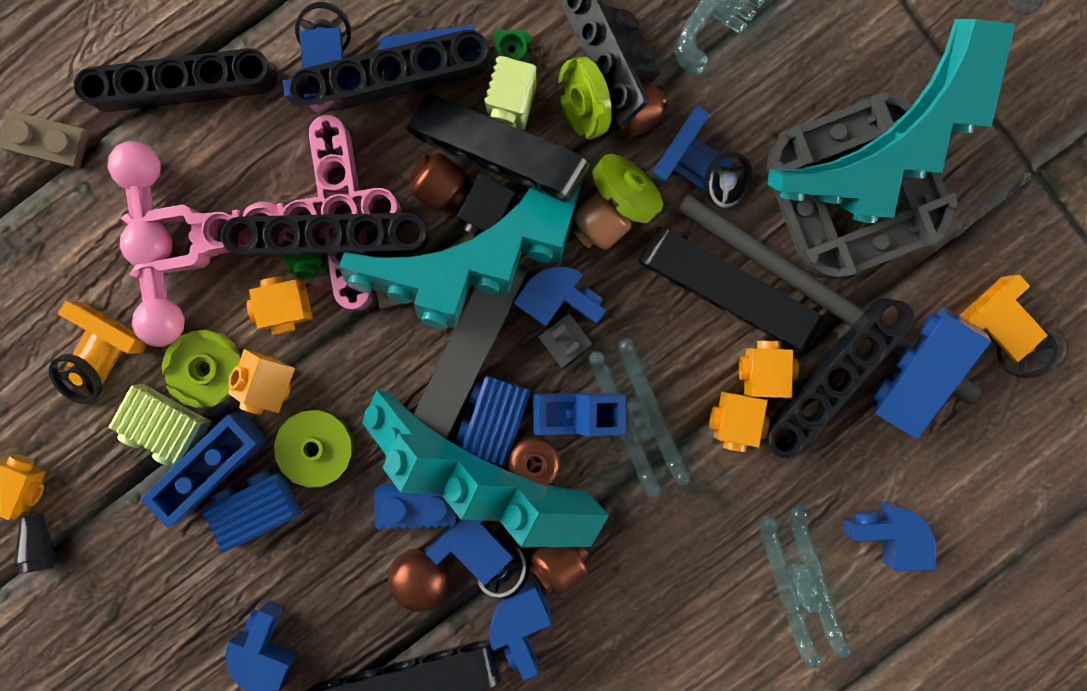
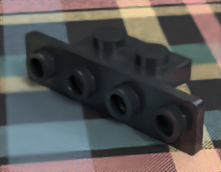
[561,0,661,125]

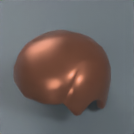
[388,548,449,612]

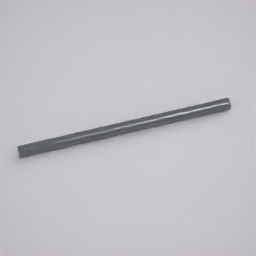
[678,194,981,404]

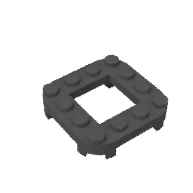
[767,92,958,278]

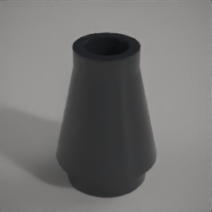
[14,514,57,574]

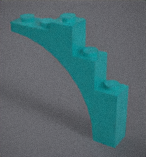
[767,19,1015,223]
[339,175,585,329]
[362,390,609,547]

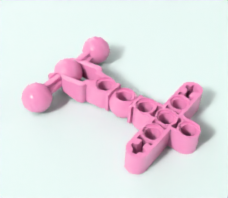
[107,115,401,347]

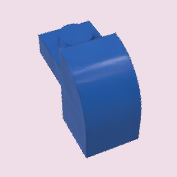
[513,267,606,327]
[533,392,626,436]
[843,501,936,571]
[490,580,552,681]
[226,600,298,691]

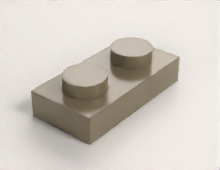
[0,109,89,169]

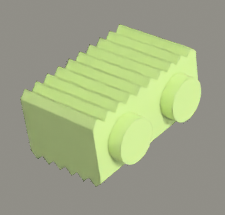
[484,56,537,130]
[109,384,212,467]

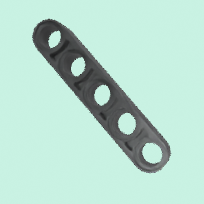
[414,265,529,439]

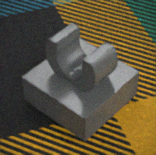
[538,313,593,368]

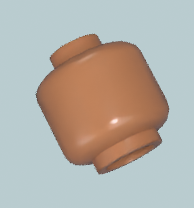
[574,191,631,249]

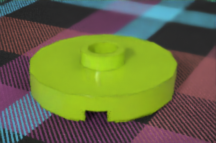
[559,57,612,139]
[592,153,663,223]
[162,330,241,408]
[274,409,354,488]

